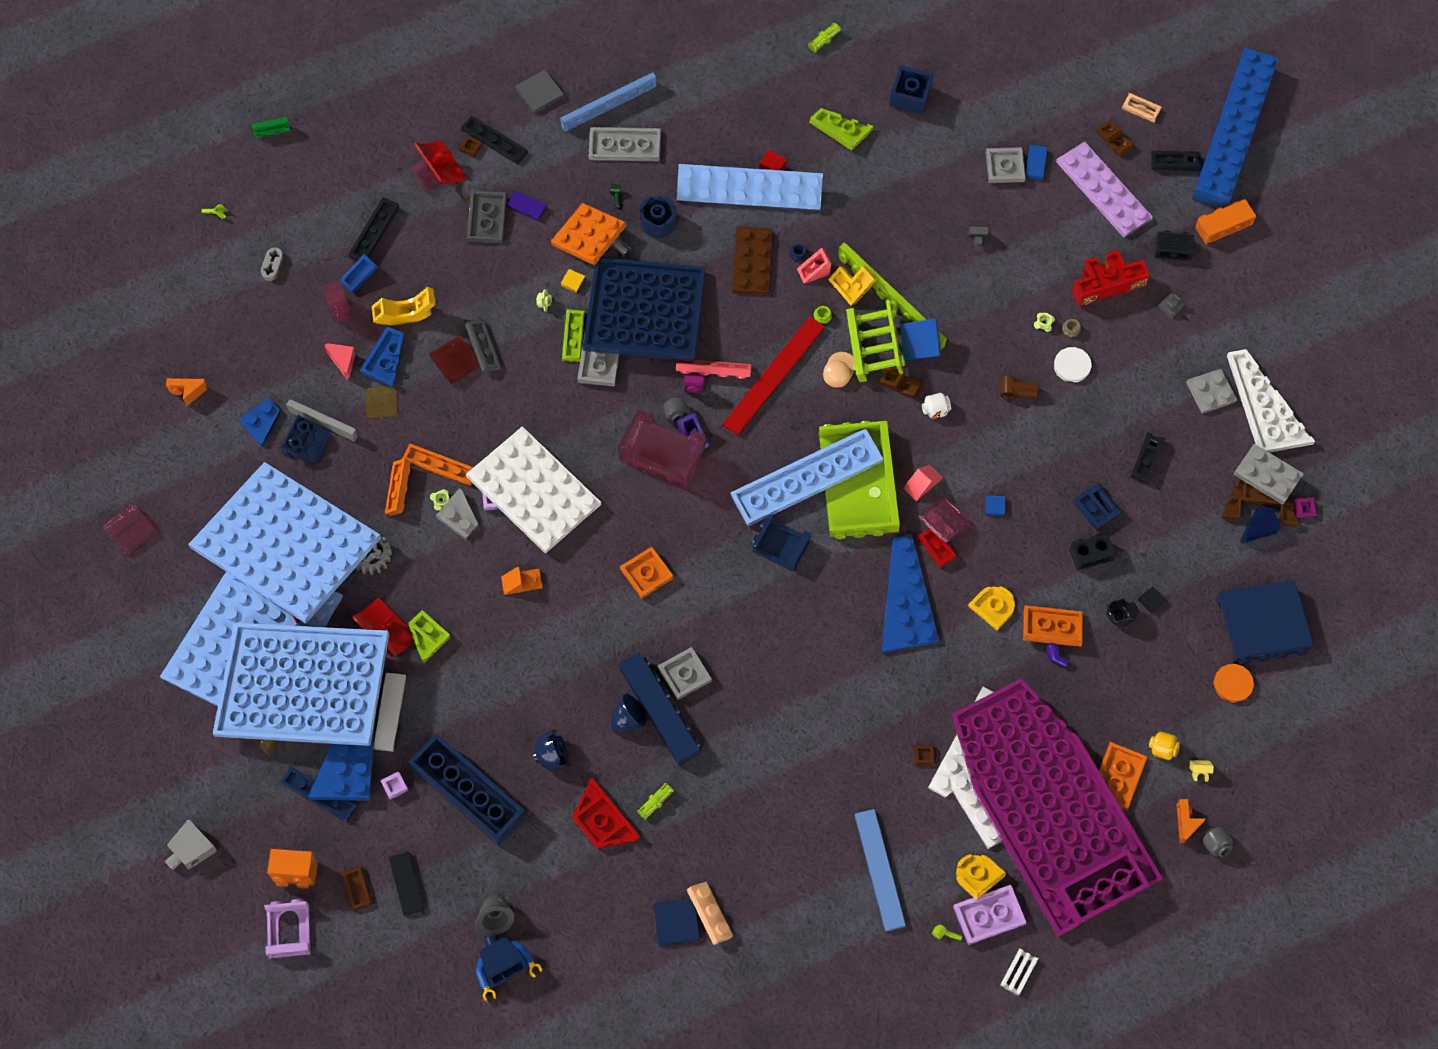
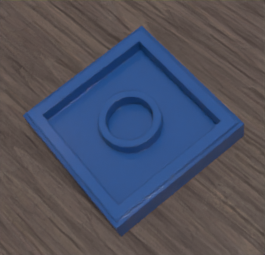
[900,319,941,361]

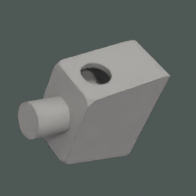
[165,820,217,870]

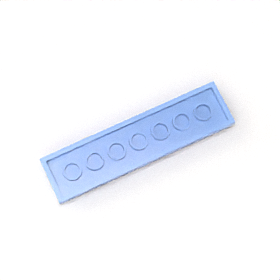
[677,164,823,210]
[731,429,883,526]

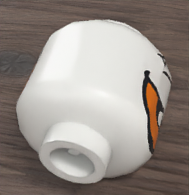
[922,393,951,419]

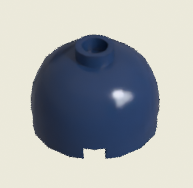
[533,729,570,771]

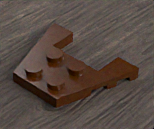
[1222,478,1298,527]

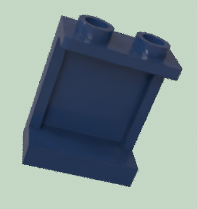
[751,515,812,572]

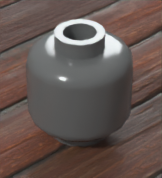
[663,397,690,425]
[1203,827,1233,857]

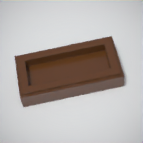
[342,866,373,912]

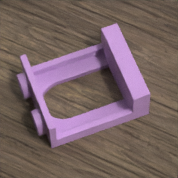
[265,899,311,958]

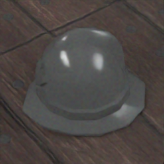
[475,894,514,937]

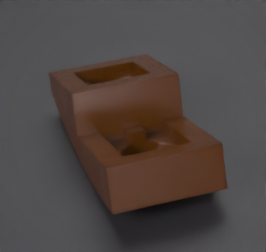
[1096,120,1134,157]
[880,368,923,400]

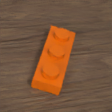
[385,458,411,516]

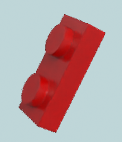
[918,526,956,568]

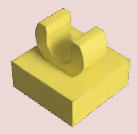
[1189,760,1214,782]

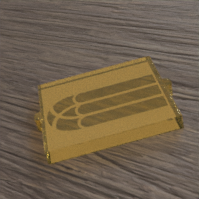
[365,386,397,419]

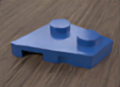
[239,397,281,447]

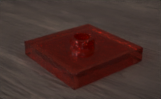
[429,336,480,384]

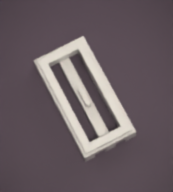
[1000,949,1038,996]

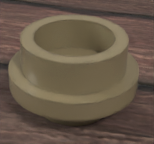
[1062,319,1081,337]

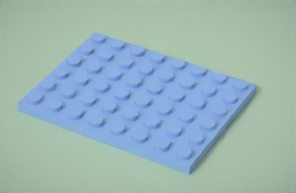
[188,462,381,623]
[160,572,343,707]
[213,623,389,746]

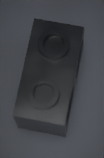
[1069,534,1116,570]

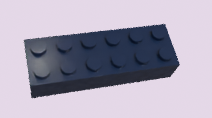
[408,733,526,846]

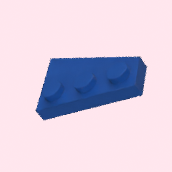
[360,326,404,388]

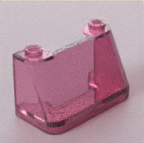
[618,409,707,489]

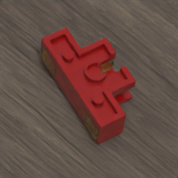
[1072,250,1150,307]

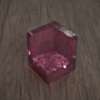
[410,159,439,192]

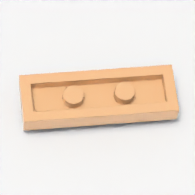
[687,882,733,945]

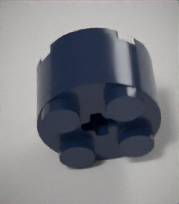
[640,195,676,238]

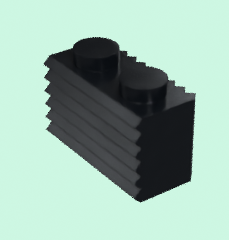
[1155,230,1195,261]

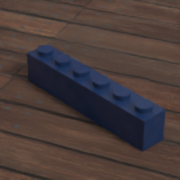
[619,652,701,766]

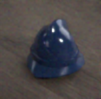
[610,693,646,732]

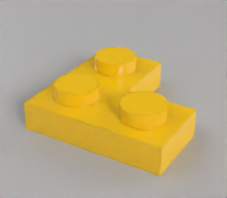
[829,266,877,306]

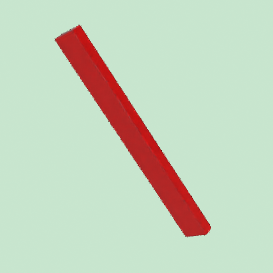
[723,317,825,436]

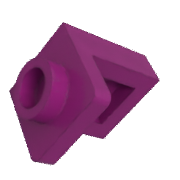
[684,374,704,393]

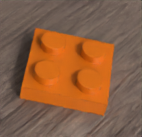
[620,546,673,599]

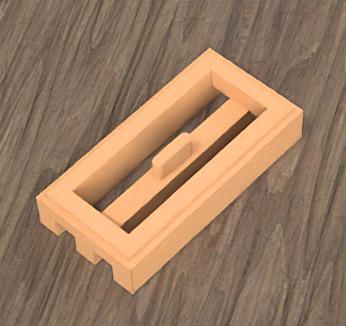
[1122,93,1162,122]

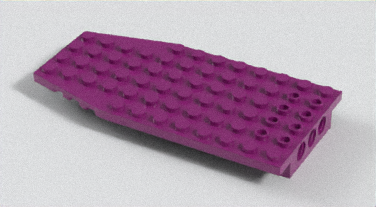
[952,678,1163,937]

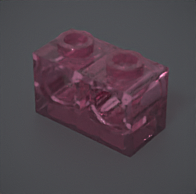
[323,281,351,322]

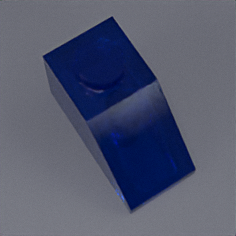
[1240,507,1281,544]

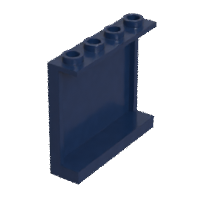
[1216,580,1313,665]

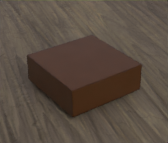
[459,135,483,158]
[914,745,935,766]

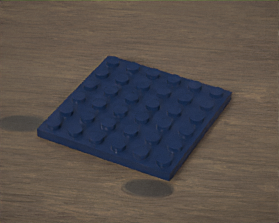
[583,257,705,361]

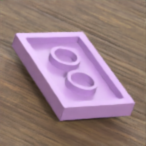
[953,885,1026,945]

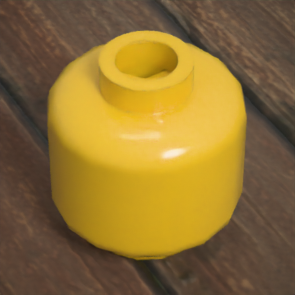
[1149,732,1180,760]

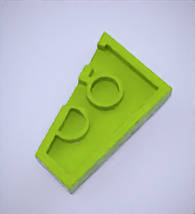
[809,108,874,151]

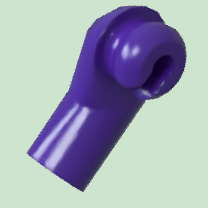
[1046,643,1069,669]

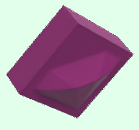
[1293,497,1317,518]

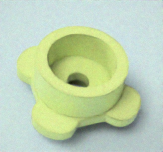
[537,289,552,311]
[1034,313,1055,332]
[430,489,449,511]

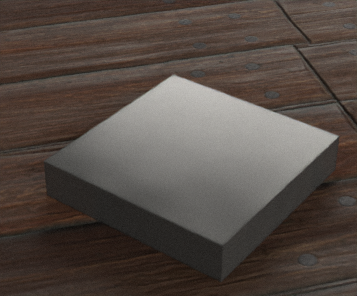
[515,70,564,113]

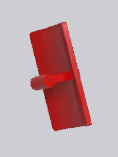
[414,140,467,184]
[353,598,414,657]

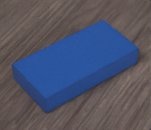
[1025,145,1048,180]
[340,254,378,294]

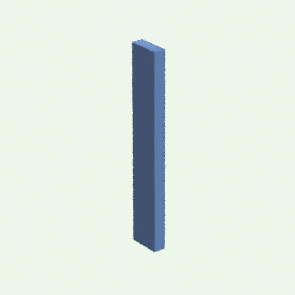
[560,72,656,132]
[855,809,906,932]

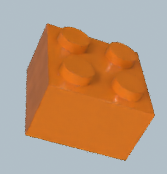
[267,849,318,889]

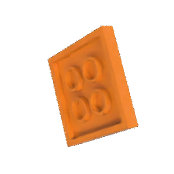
[550,203,626,265]

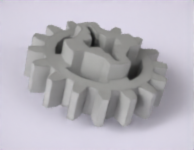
[356,537,392,575]

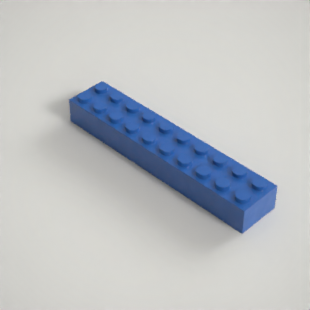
[1192,47,1278,208]

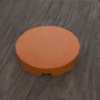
[1213,664,1254,703]

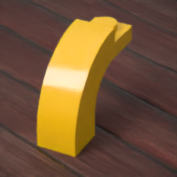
[371,287,436,325]

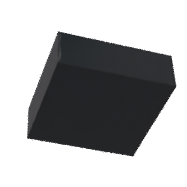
[1138,586,1166,614]

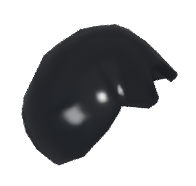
[1106,598,1138,627]

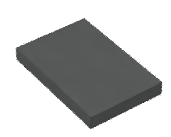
[466,190,507,243]

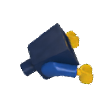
[476,936,542,1002]

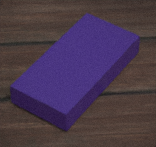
[506,191,547,221]

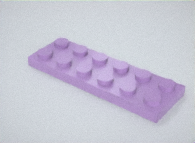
[1056,142,1153,238]

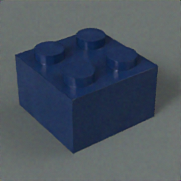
[889,65,934,114]

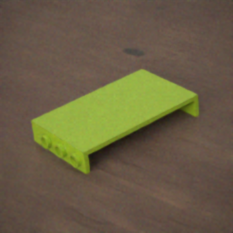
[819,421,900,539]

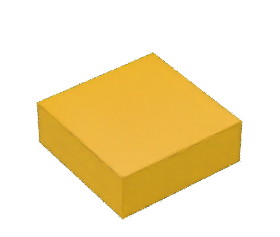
[561,269,585,293]

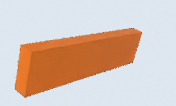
[402,444,474,487]

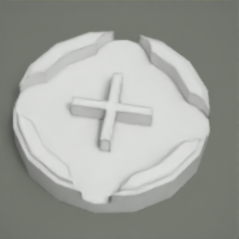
[1054,347,1091,382]

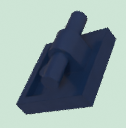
[280,414,331,466]

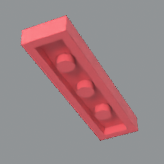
[676,360,752,379]

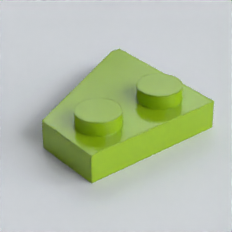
[408,610,451,663]

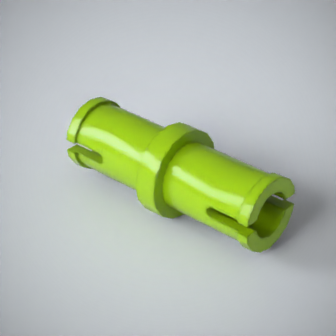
[808,23,841,53]
[637,783,674,820]

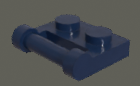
[1073,483,1124,531]

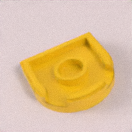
[968,586,1015,631]
[956,854,1006,900]

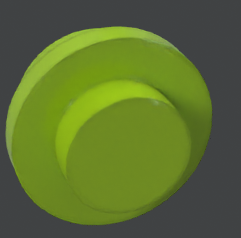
[814,306,832,324]

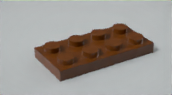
[732,226,772,295]

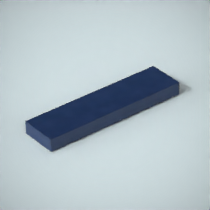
[279,766,358,823]

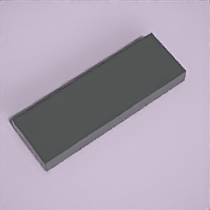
[465,321,501,372]

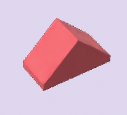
[797,248,831,284]
[325,343,356,379]
[903,465,943,502]

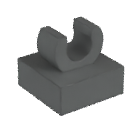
[968,226,988,245]
[1158,293,1185,318]

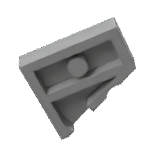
[436,488,478,540]

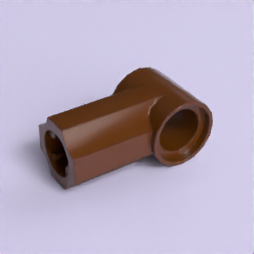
[1000,376,1039,400]

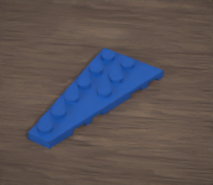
[882,534,939,653]
[308,715,376,801]

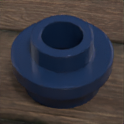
[790,244,808,261]

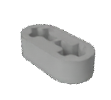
[261,248,284,281]

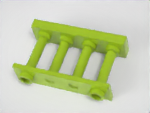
[846,300,905,382]

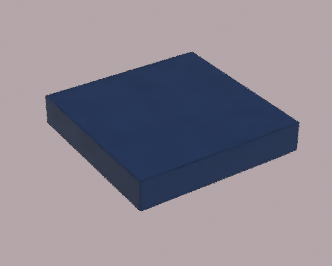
[654,899,699,946]

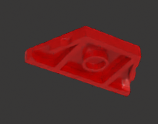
[572,778,640,849]

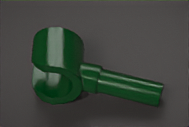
[610,183,621,208]

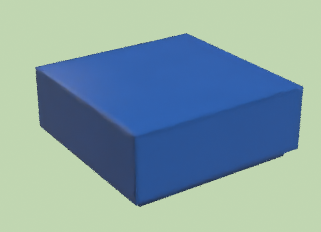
[985,495,1005,516]

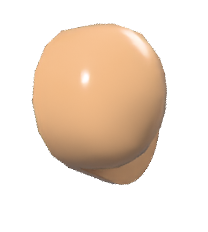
[823,352,855,388]

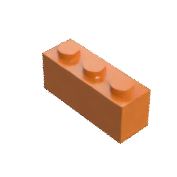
[1195,199,1256,244]

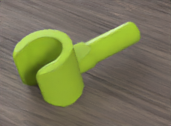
[202,204,228,219]
[932,925,962,941]

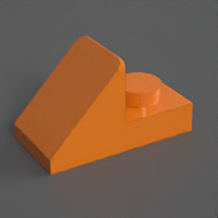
[166,378,208,406]
[501,567,542,595]
[1176,799,1206,843]

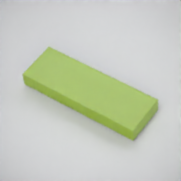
[562,310,585,362]

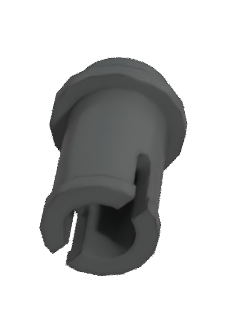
[610,236,632,257]

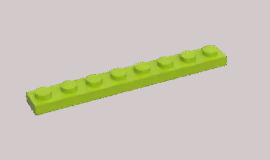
[838,242,947,349]

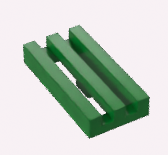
[252,117,291,138]

